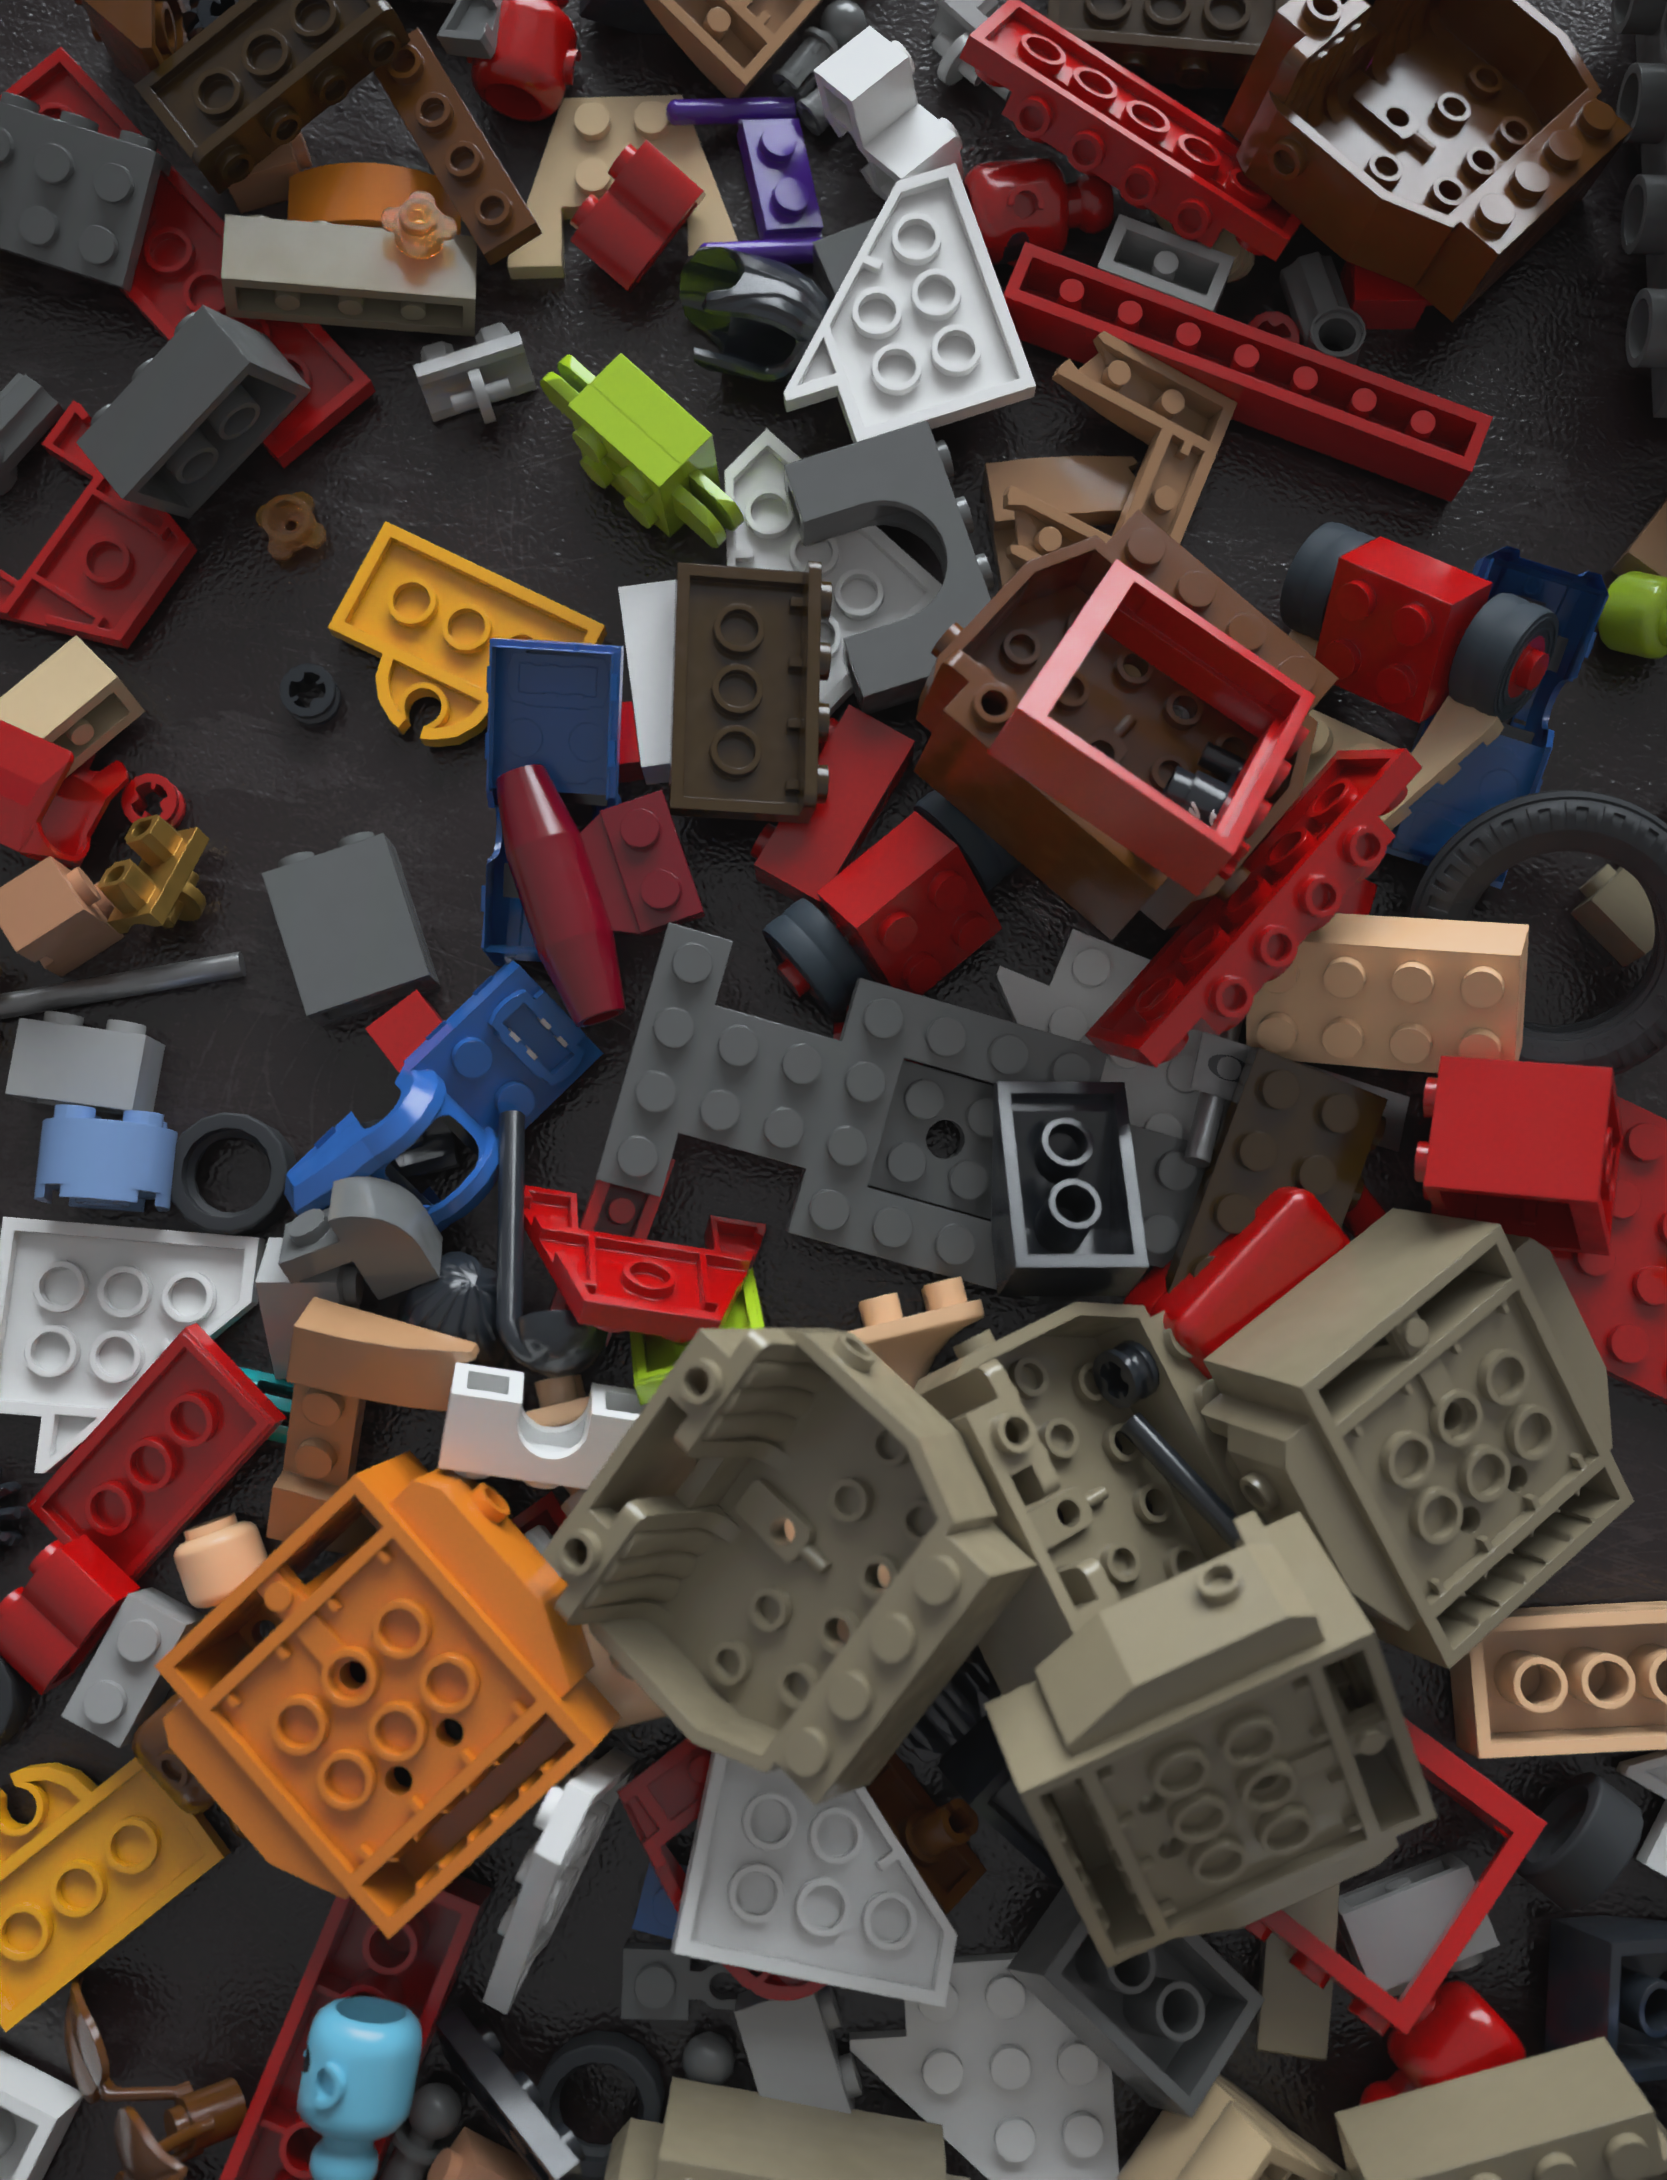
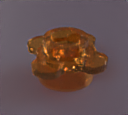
[381,191,457,259]
[256,492,327,561]

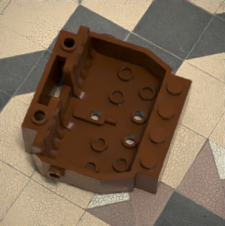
[1222,0,1633,322]
[914,510,1338,940]

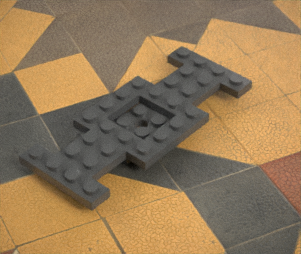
[596,922,1231,1301]

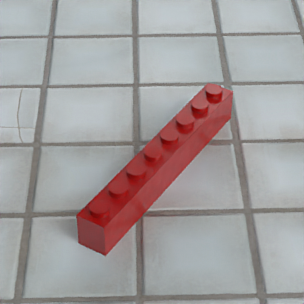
[1003,242,1493,502]

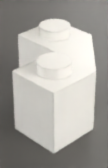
[813,26,965,201]

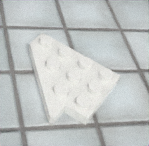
[0,1217,265,1473]

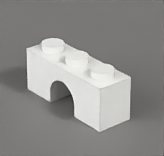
[438,1362,647,1489]

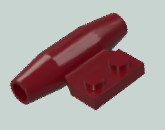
[495,764,705,1027]

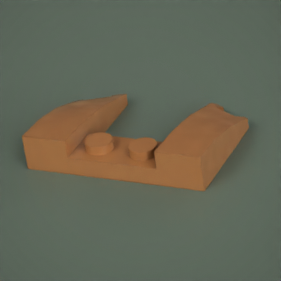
[643,0,823,98]
[1003,331,1237,567]
[982,456,1141,678]
[266,1297,480,1554]

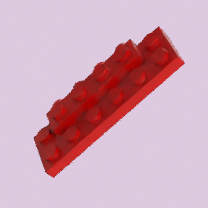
[959,0,1302,262]
[1085,749,1423,1068]

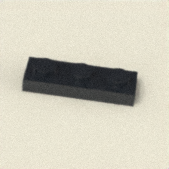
[435,2006,585,2180]

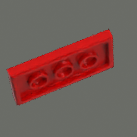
[27,1323,287,1583]

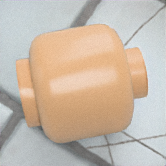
[174,1513,268,1609]

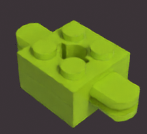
[540,353,744,548]

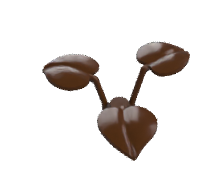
[64,1976,247,2180]

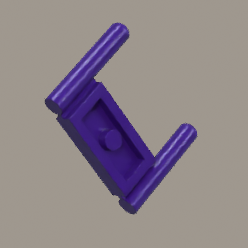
[666,97,824,265]

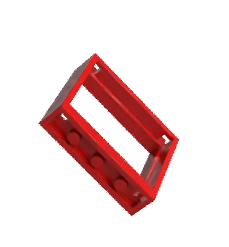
[987,559,1316,897]
[1243,1717,1547,2037]

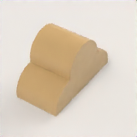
[1117,2073,1345,2180]

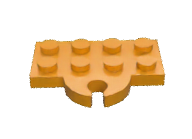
[328,521,607,747]
[0,1757,231,2032]

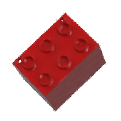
[1414,1056,1623,1256]

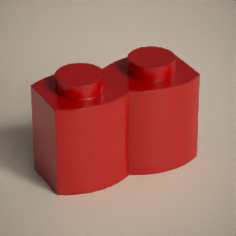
[570,140,706,293]
[0,1534,141,1695]

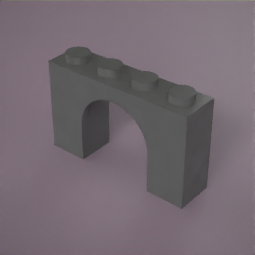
[784,420,994,715]

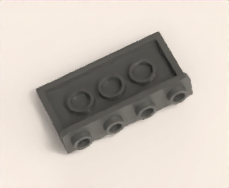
[0,92,172,292]

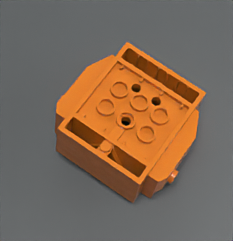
[154,1451,622,1939]

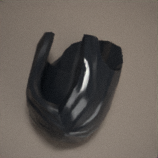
[679,246,830,383]
[397,1252,516,1371]

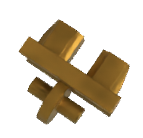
[97,815,210,934]

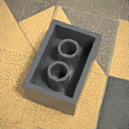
[76,305,312,519]
[1006,1884,1265,2118]

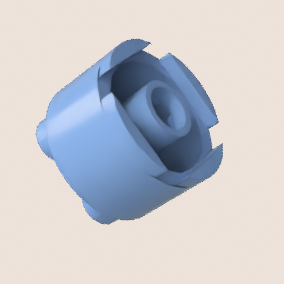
[34,1104,178,1212]

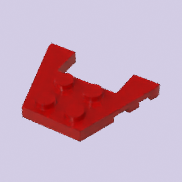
[0,400,197,649]
[524,1185,766,1343]

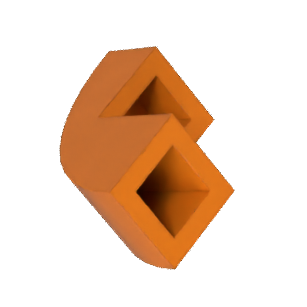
[287,162,461,235]

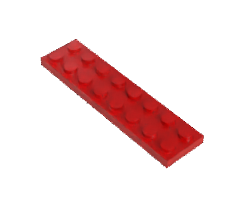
[0,47,376,468]

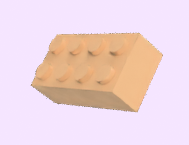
[1246,913,1529,1073]
[1450,1601,1667,1759]

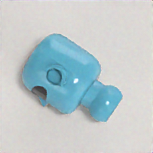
[297,1996,422,2180]

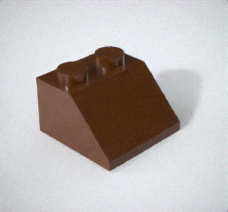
[74,0,187,84]

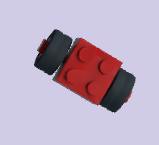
[1280,522,1559,723]
[762,790,1021,1018]

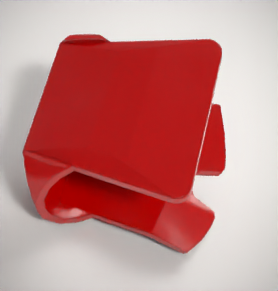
[0,720,129,868]

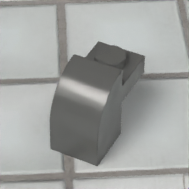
[278,1176,443,1300]

